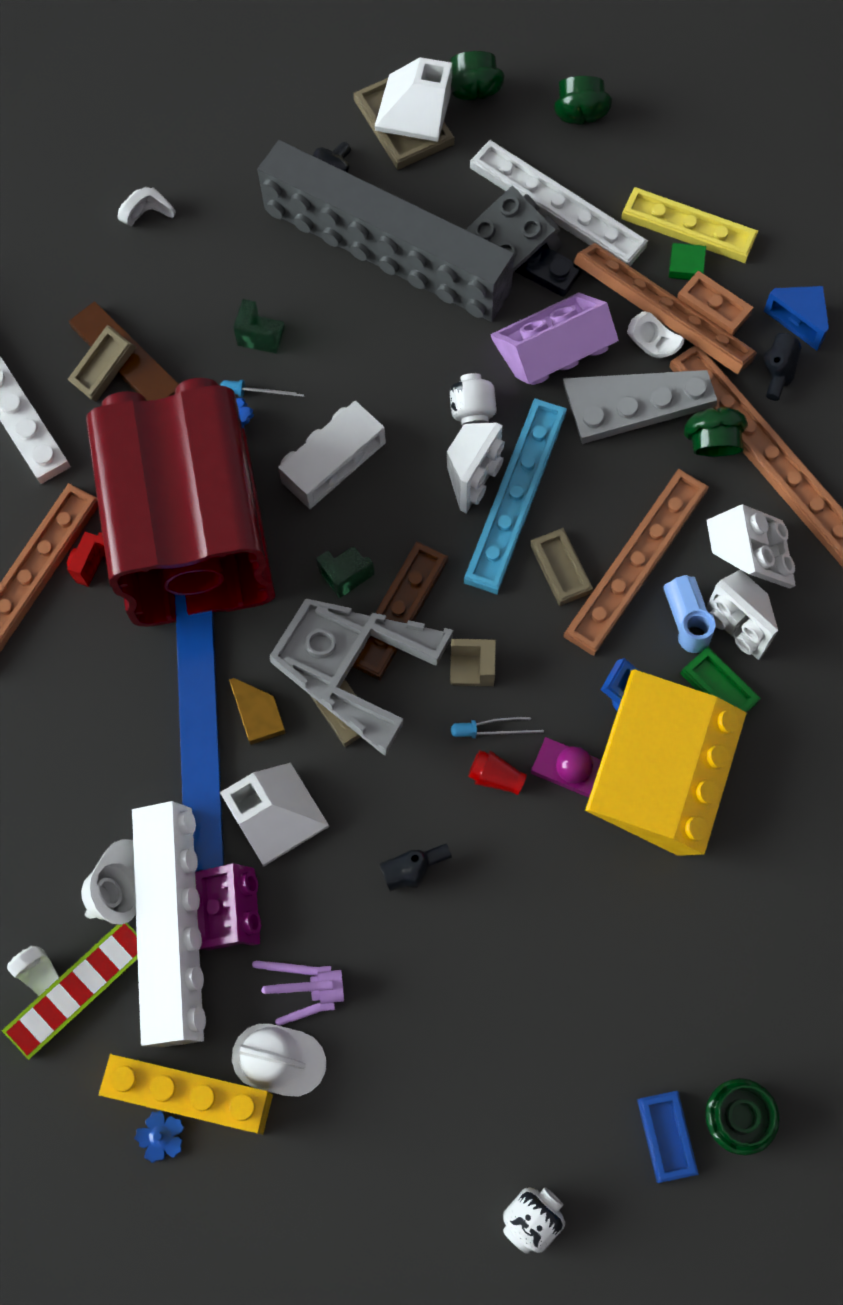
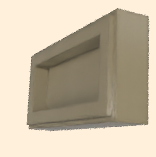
[67,325,136,402]
[530,528,593,606]

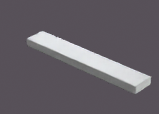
[470,140,648,266]

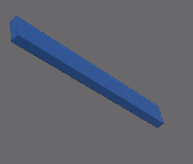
[175,594,224,872]

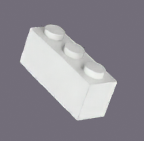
[278,400,386,509]

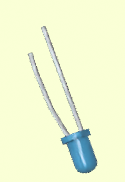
[221,380,304,397]
[451,717,544,738]

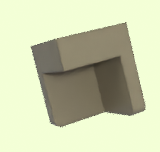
[450,639,496,687]

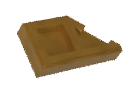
[229,678,286,745]

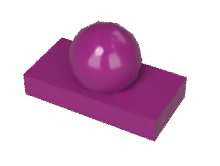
[531,737,601,798]

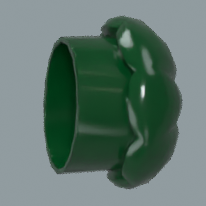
[450,51,505,101]
[554,76,612,125]
[684,407,748,457]
[706,1078,780,1155]

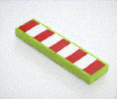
[2,923,138,1060]

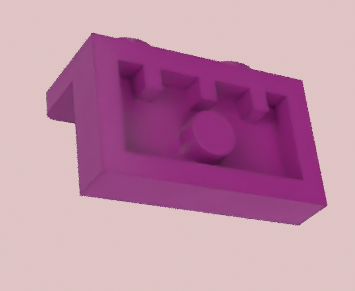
[195,863,261,950]

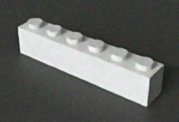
[132,801,206,1047]

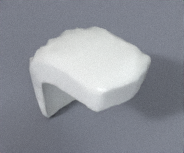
[117,187,176,226]
[627,311,684,358]
[7,946,59,996]

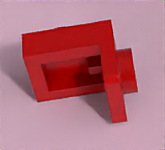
[67,531,105,587]

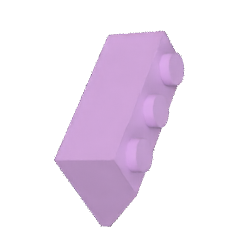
[490,292,619,385]

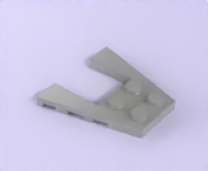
[270,599,453,756]

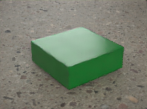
[668,243,706,280]

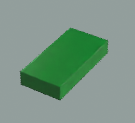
[680,647,761,713]

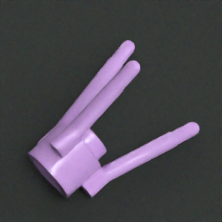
[252,960,344,1026]

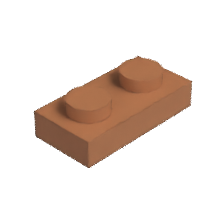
[677,271,754,335]

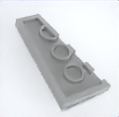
[563,370,717,444]

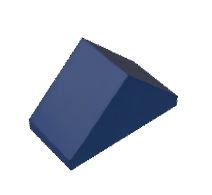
[764,286,829,351]

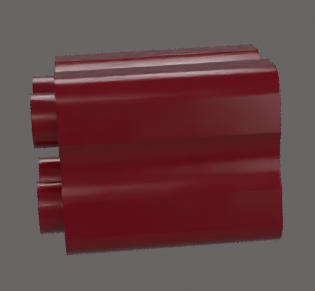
[86,378,275,627]

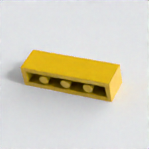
[98,1054,273,1135]

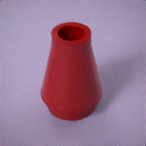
[468,750,527,795]

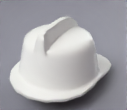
[81,839,136,925]
[232,1024,326,1097]

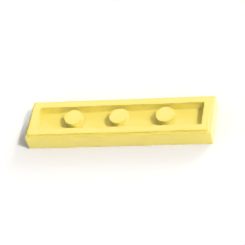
[621,187,758,263]

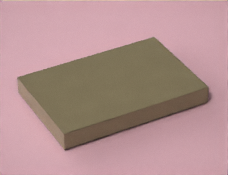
[353,78,454,170]

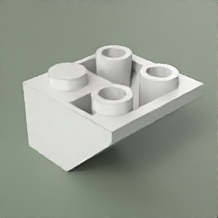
[375,57,452,142]
[447,423,505,514]
[706,504,796,588]
[706,569,778,660]
[220,763,329,867]

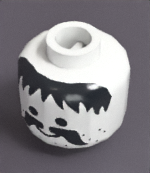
[450,373,497,426]
[503,1187,565,1254]

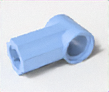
[664,575,716,653]

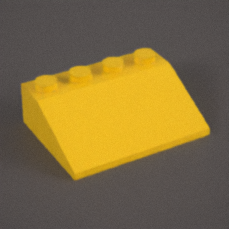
[585,670,747,856]

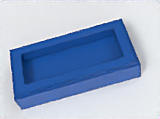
[637,1091,699,1183]

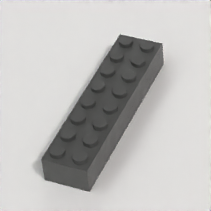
[257,140,514,322]

